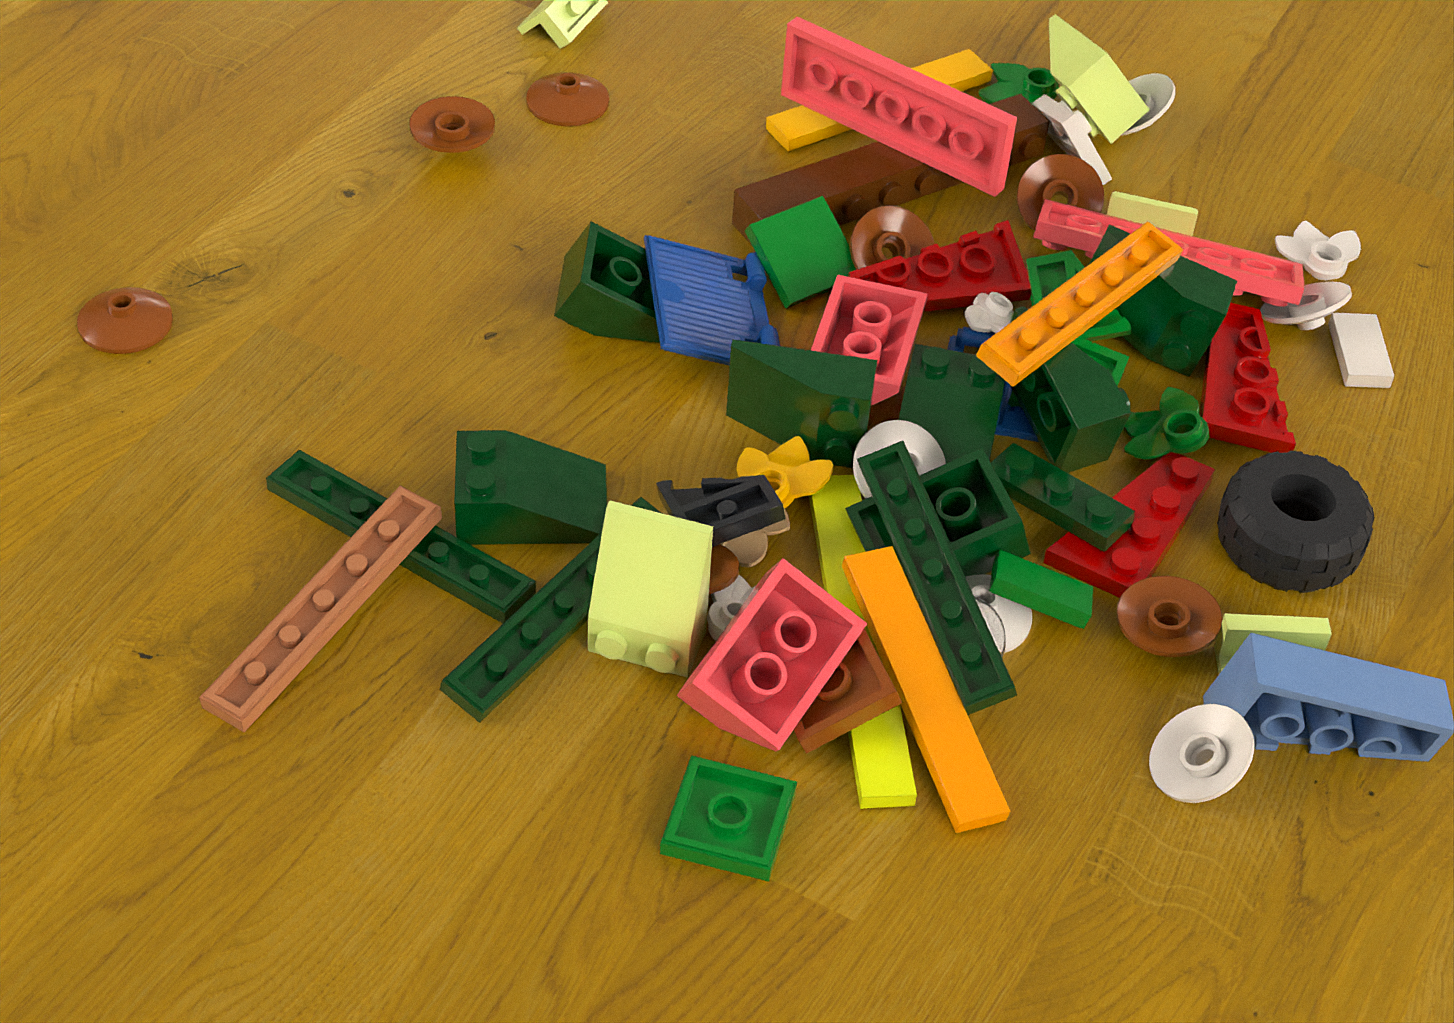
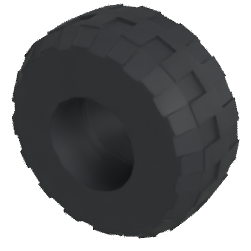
[1217,451,1375,593]

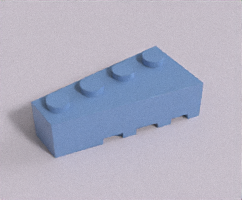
[1203,633,1454,762]

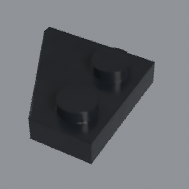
[656,475,786,547]

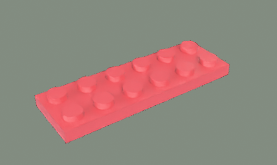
[781,16,1017,197]
[1033,199,1304,307]

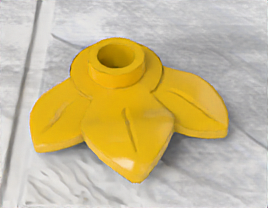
[736,436,833,509]

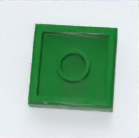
[745,196,856,309]
[660,755,797,882]

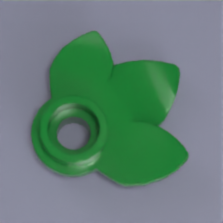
[978,63,1059,104]
[1124,387,1209,459]

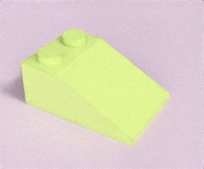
[1049,14,1149,144]
[588,500,713,678]

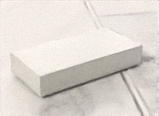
[1328,313,1394,388]

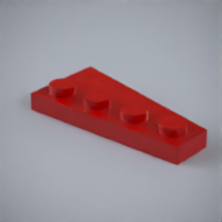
[848,220,1032,312]
[1199,302,1296,453]
[1043,452,1215,598]

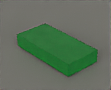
[989,549,1093,629]

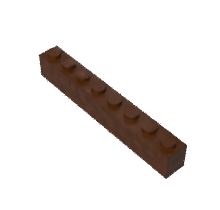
[732,94,1050,247]

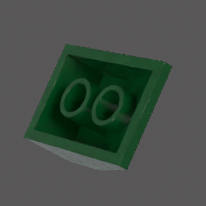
[554,221,660,343]
[1089,224,1237,377]
[1010,306,1131,473]
[726,339,877,468]
[899,344,1005,463]
[454,430,607,545]
[845,448,1031,585]

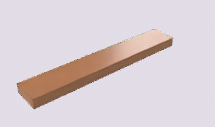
[199,486,442,732]

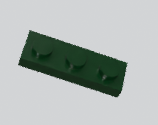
[991,443,1135,552]

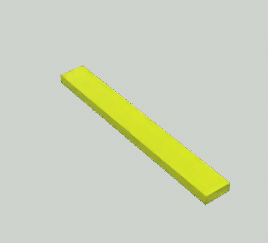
[809,475,917,809]

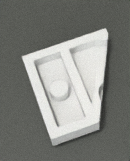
[1031,94,1112,185]

